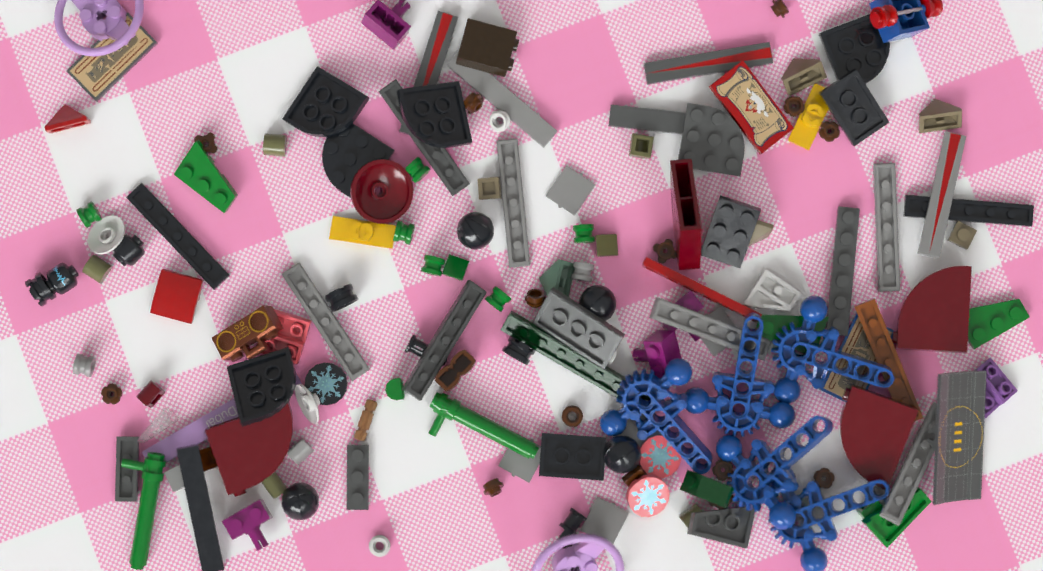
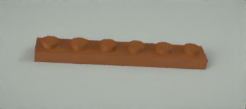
[854,298,923,422]

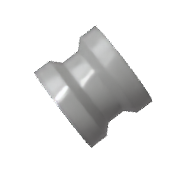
[571,262,594,282]
[73,353,96,377]

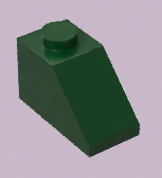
[680,470,734,508]

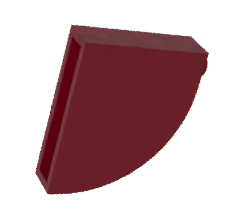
[670,159,702,270]
[892,266,972,354]
[840,383,918,490]
[205,401,293,497]

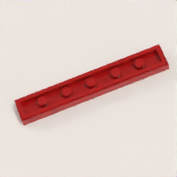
[642,257,762,323]

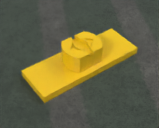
[788,83,829,151]
[329,216,396,249]

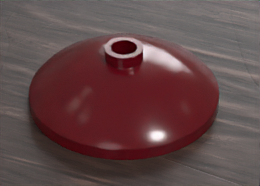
[350,159,413,224]

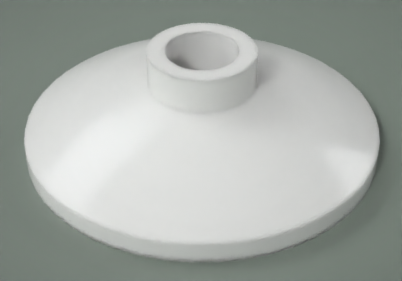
[87,215,125,254]
[295,384,320,424]

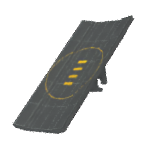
[928,370,987,505]

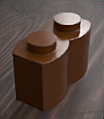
[435,349,476,392]

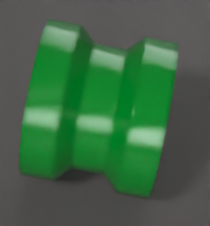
[405,157,431,184]
[76,201,102,228]
[393,220,415,245]
[573,224,595,244]
[421,255,445,277]
[485,286,511,312]

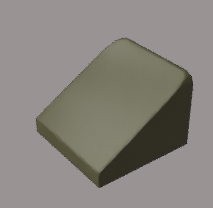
[595,234,618,257]

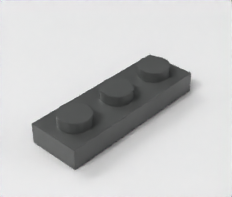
[115,436,140,502]
[347,445,369,510]

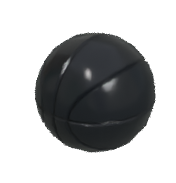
[457,212,494,250]
[579,285,616,321]
[603,435,641,473]
[281,482,319,520]

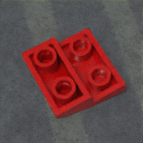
[150,269,204,324]

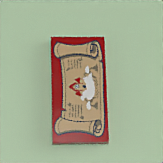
[709,60,794,154]

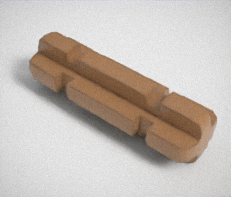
[354,399,377,441]

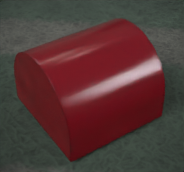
[136,380,165,408]

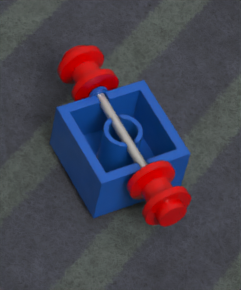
[869,0,943,43]

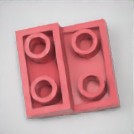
[261,309,312,364]

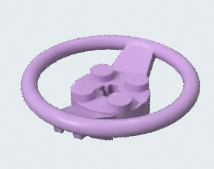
[54,0,144,57]
[531,533,624,571]

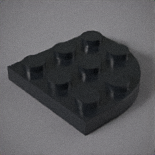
[819,14,890,84]
[282,66,370,137]
[397,81,473,148]
[322,123,395,198]
[227,347,296,427]

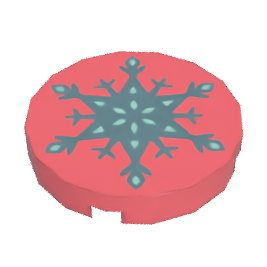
[639,435,681,478]
[626,474,670,517]

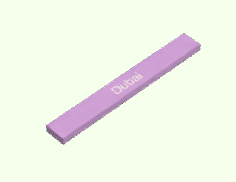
[142,373,302,463]

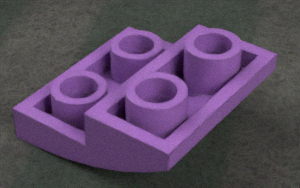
[973,357,1018,418]

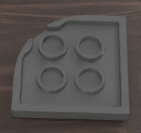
[678,103,745,176]

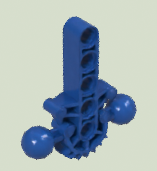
[771,295,894,404]
[685,313,795,437]
[600,358,713,474]
[716,416,833,530]
[768,467,890,571]

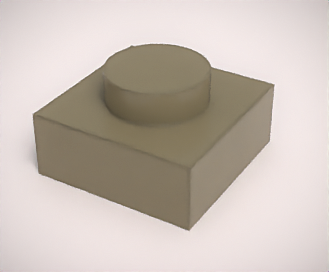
[478,177,502,200]
[947,221,977,250]

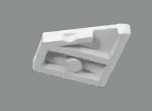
[743,269,802,311]

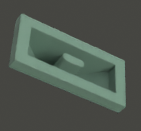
[539,259,575,297]

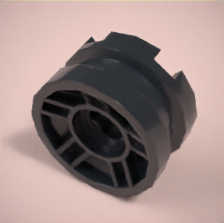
[25,272,57,306]
[324,284,359,312]
[502,336,536,365]

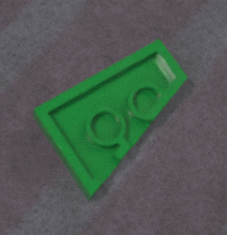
[173,140,238,213]
[968,299,1030,349]

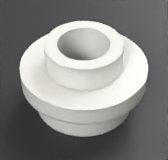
[489,110,510,132]
[369,535,391,557]

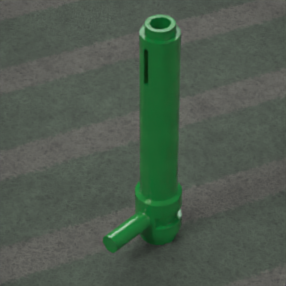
[428,392,539,459]
[121,452,166,570]

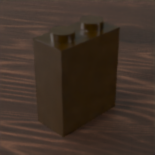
[456,18,519,77]

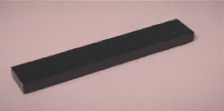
[126,183,230,290]
[903,195,1034,227]
[176,444,224,571]

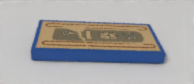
[819,313,895,402]

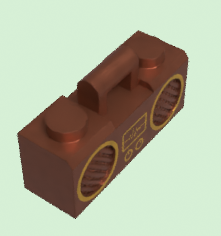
[212,305,284,362]

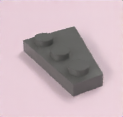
[687,507,755,549]

